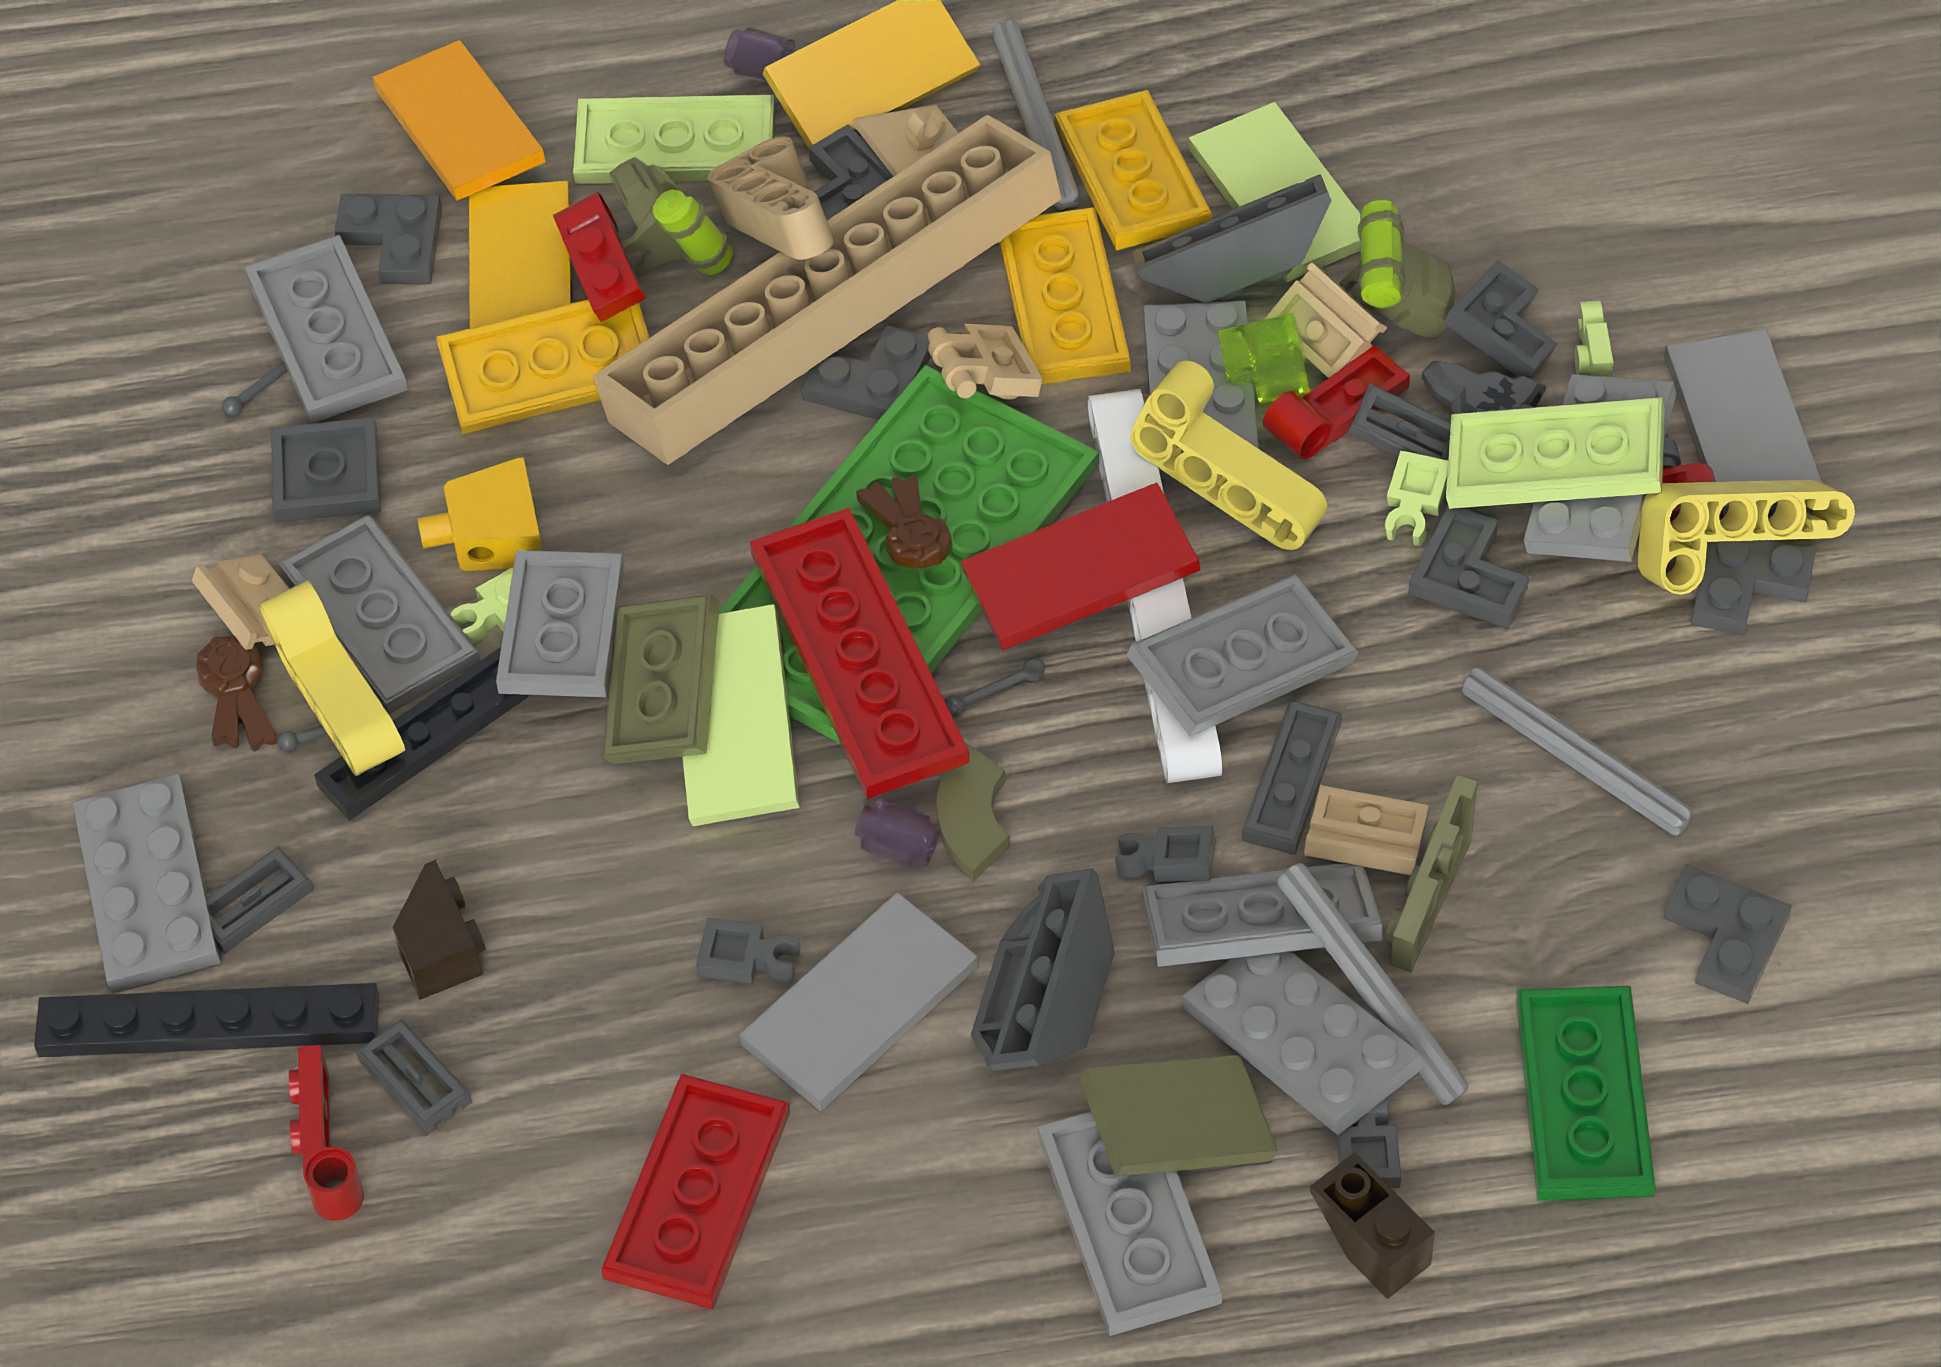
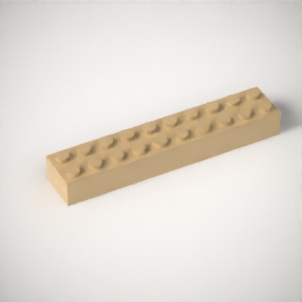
[593,115,1061,465]

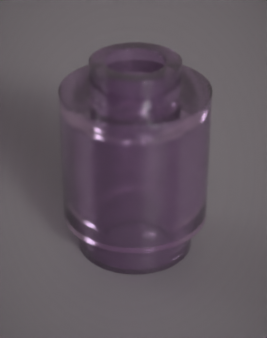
[724,27,796,83]
[854,798,941,868]

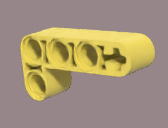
[1130,360,1328,550]
[1638,480,1855,595]
[259,580,405,776]

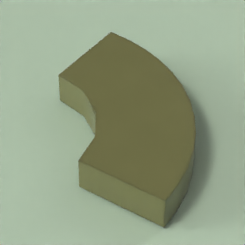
[936,741,1010,881]

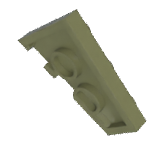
[1385,774,1478,972]

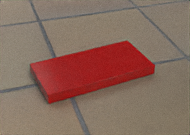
[961,482,1201,651]
[601,1074,790,1310]

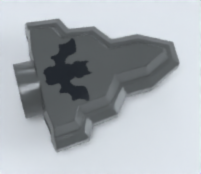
[1422,361,1546,414]

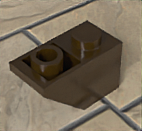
[392,860,486,1000]
[1310,1152,1435,1299]

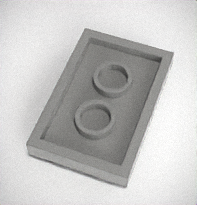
[496,550,624,697]

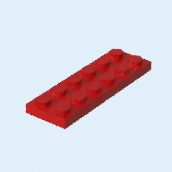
[750,508,970,799]

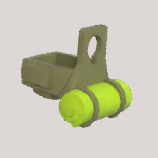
[609,157,733,278]
[1339,200,1455,339]

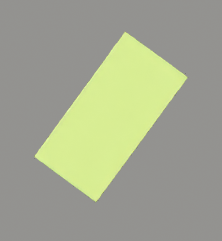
[573,95,775,184]
[1188,102,1361,282]
[1446,397,1665,509]
[683,604,800,826]

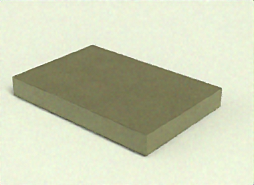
[603,594,719,765]
[1080,1055,1278,1177]

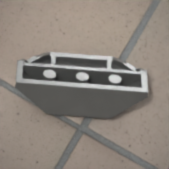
[1132,174,1332,303]
[971,868,1115,1071]

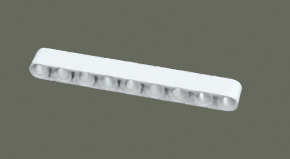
[1088,389,1222,783]

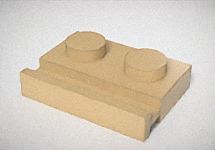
[1264,262,1388,378]
[192,554,289,650]
[1304,785,1429,875]

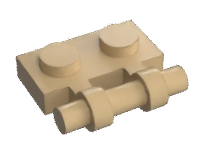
[928,324,1043,399]

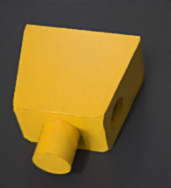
[417,457,542,571]

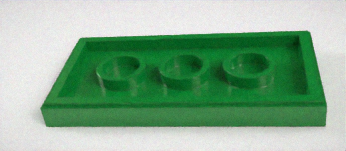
[1516,986,1656,1201]

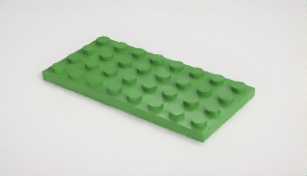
[718,365,1099,744]

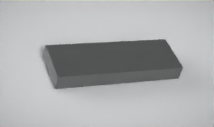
[1242,700,1342,855]

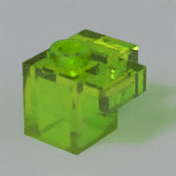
[1217,313,1311,404]

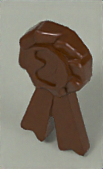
[856,476,953,569]
[196,635,277,752]

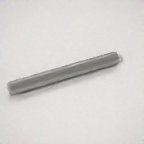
[993,20,1079,211]
[1462,667,1693,836]
[1278,863,1468,1105]

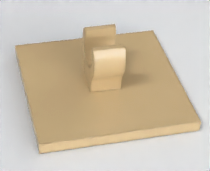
[853,105,958,177]

